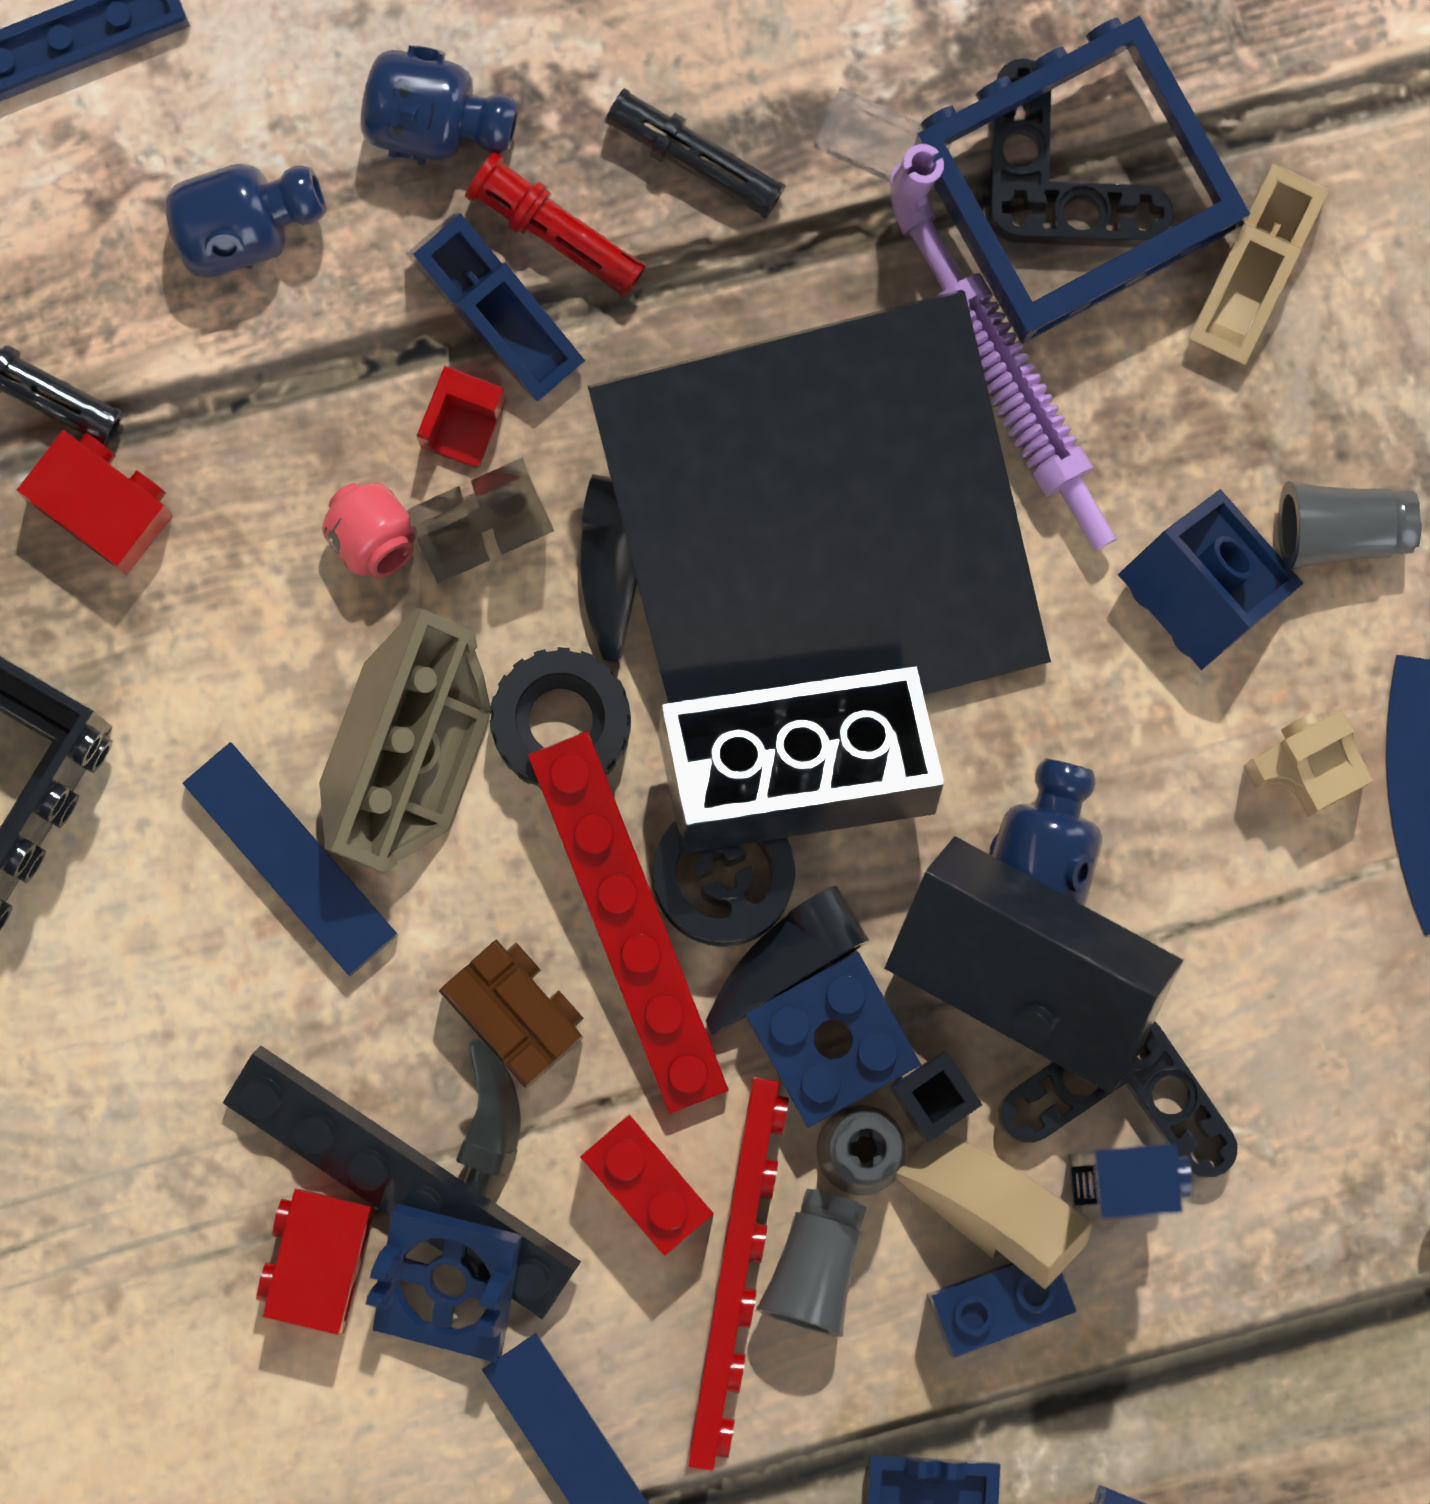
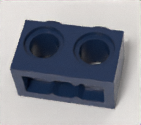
[927,1262,1077,1358]

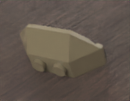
[319,607,491,872]

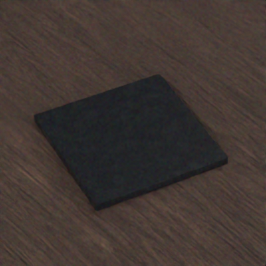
[587,290,1051,704]

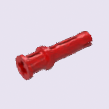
[464,152,647,298]

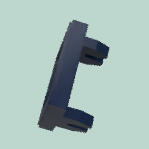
[366,1204,523,1363]

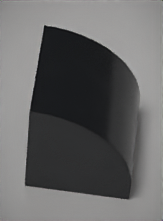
[890,1050,983,1142]

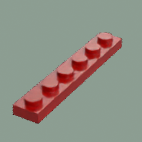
[528,731,729,1114]
[688,1077,789,1471]

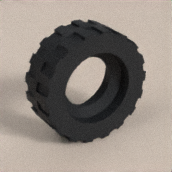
[490,647,631,789]

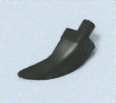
[456,1039,521,1197]

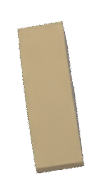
[1189,163,1329,365]
[895,1132,1092,1289]

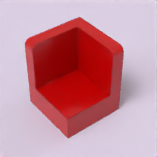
[417,366,506,468]

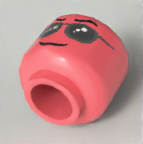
[322,483,417,578]

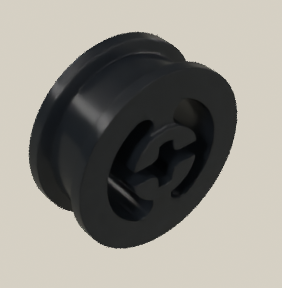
[653,820,795,947]

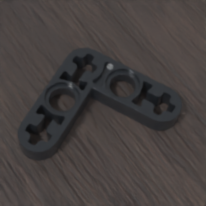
[989,58,1174,247]
[998,1021,1238,1178]

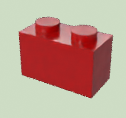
[17,430,172,576]
[580,1114,714,1257]
[256,1189,375,1335]

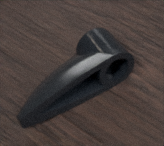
[581,474,638,663]
[705,885,869,1035]

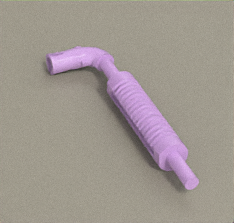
[889,144,1117,552]

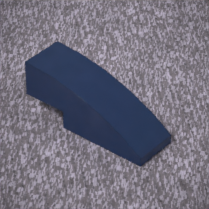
[406,213,586,401]

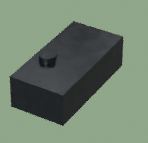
[658,666,944,854]
[884,836,1184,1094]

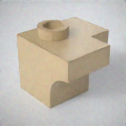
[1243,709,1374,817]

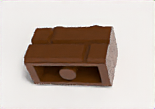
[439,939,584,1089]

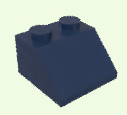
[1117,489,1304,670]

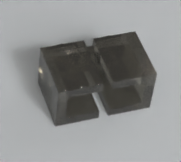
[407,457,554,584]

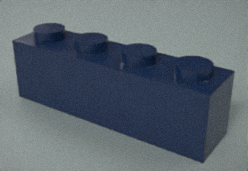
[1069,1144,1192,1219]

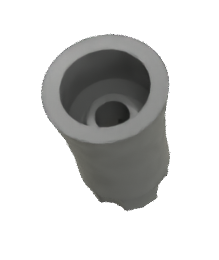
[1278,481,1422,570]
[817,1105,906,1195]
[756,1189,866,1337]

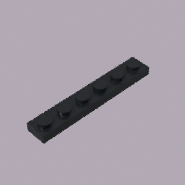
[222,1045,581,1320]

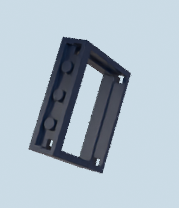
[914,16,1251,344]

